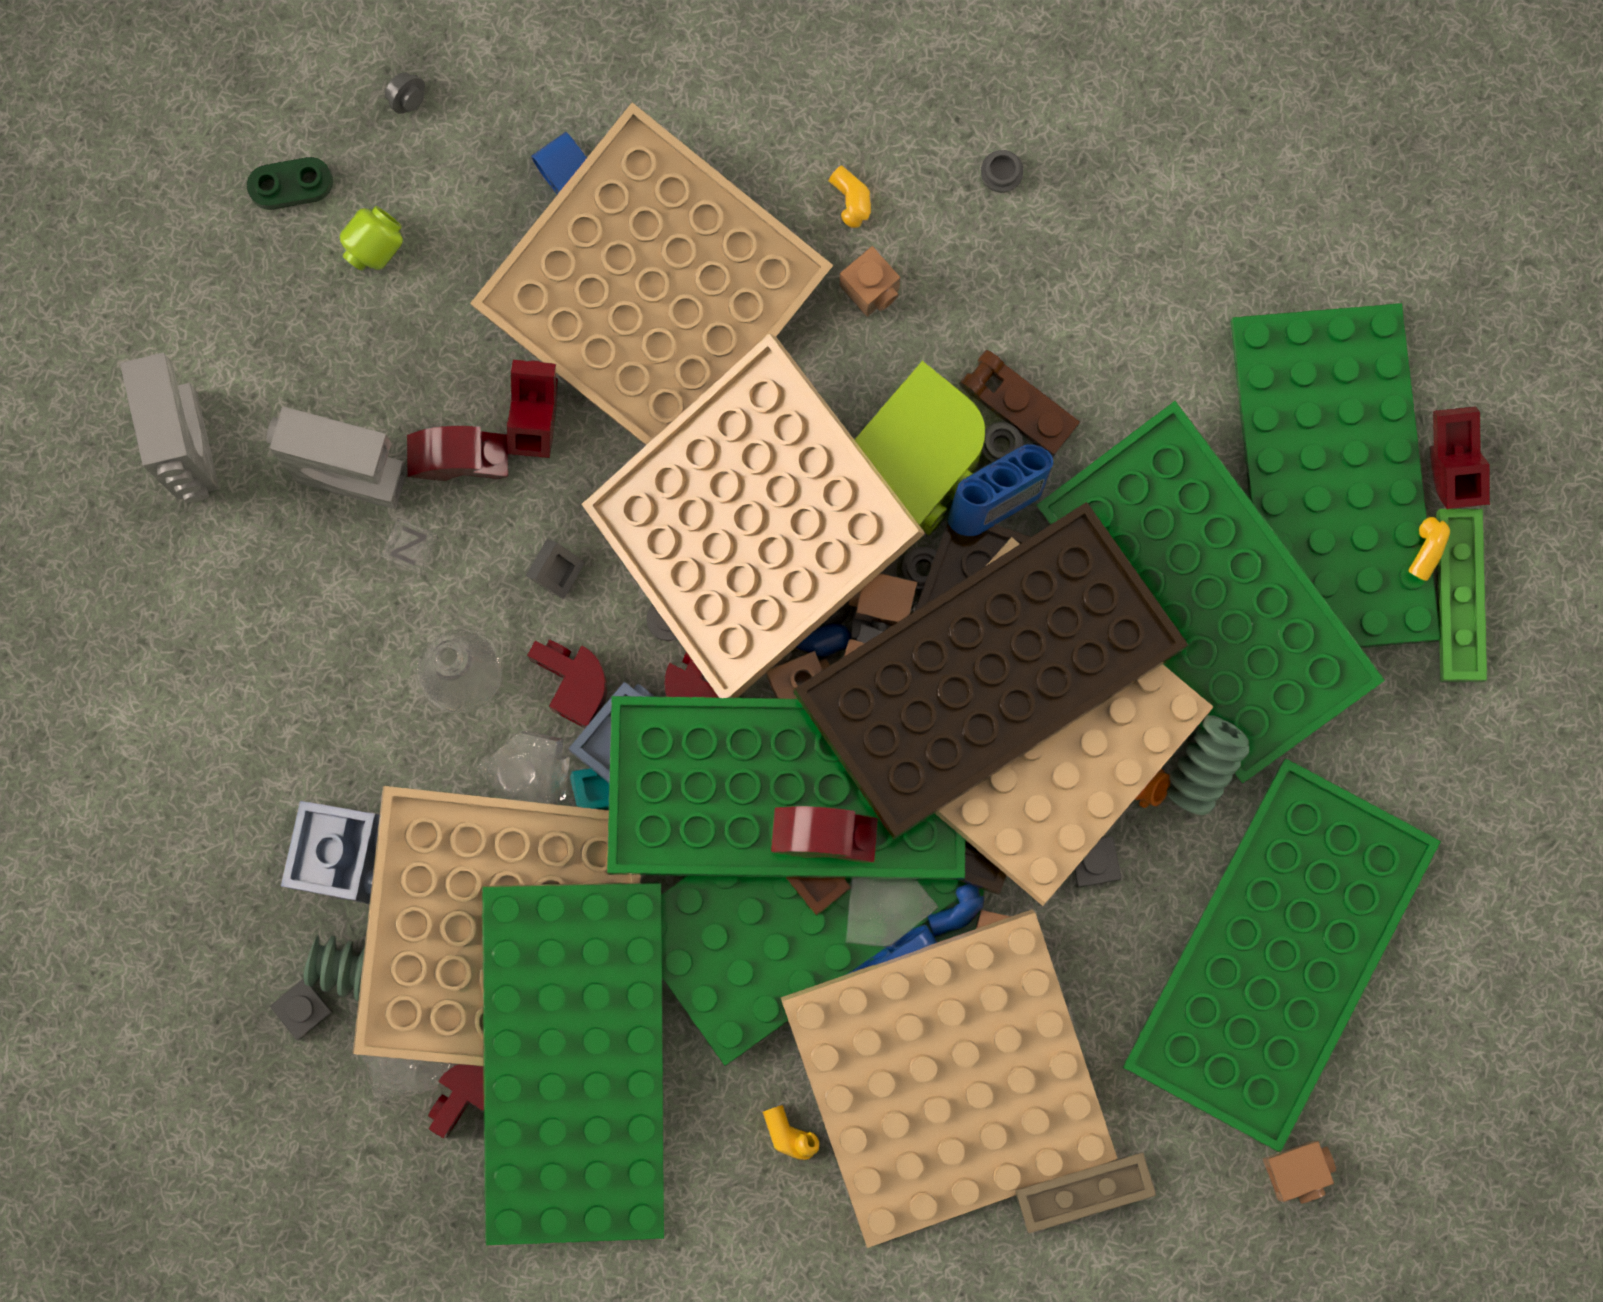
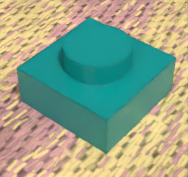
[570,768,609,810]

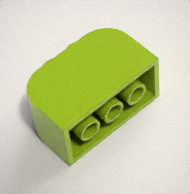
[855,360,985,536]

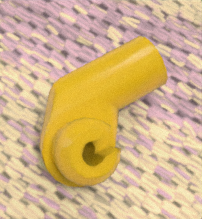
[828,165,871,228]
[1408,517,1450,581]
[762,1105,820,1160]

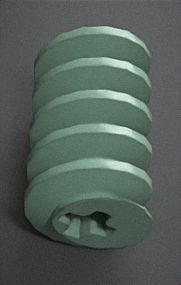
[1167,715,1249,815]
[304,935,365,1002]

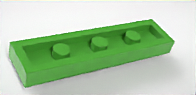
[1436,509,1487,682]

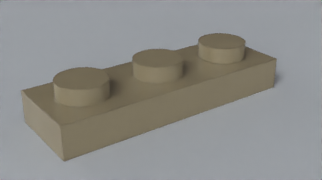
[1015,1152,1156,1234]

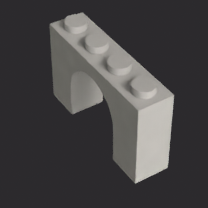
[120,352,219,503]
[266,406,407,510]

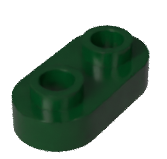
[247,157,333,210]

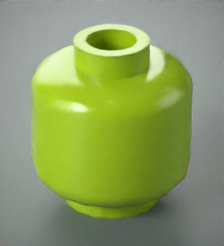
[339,206,403,271]

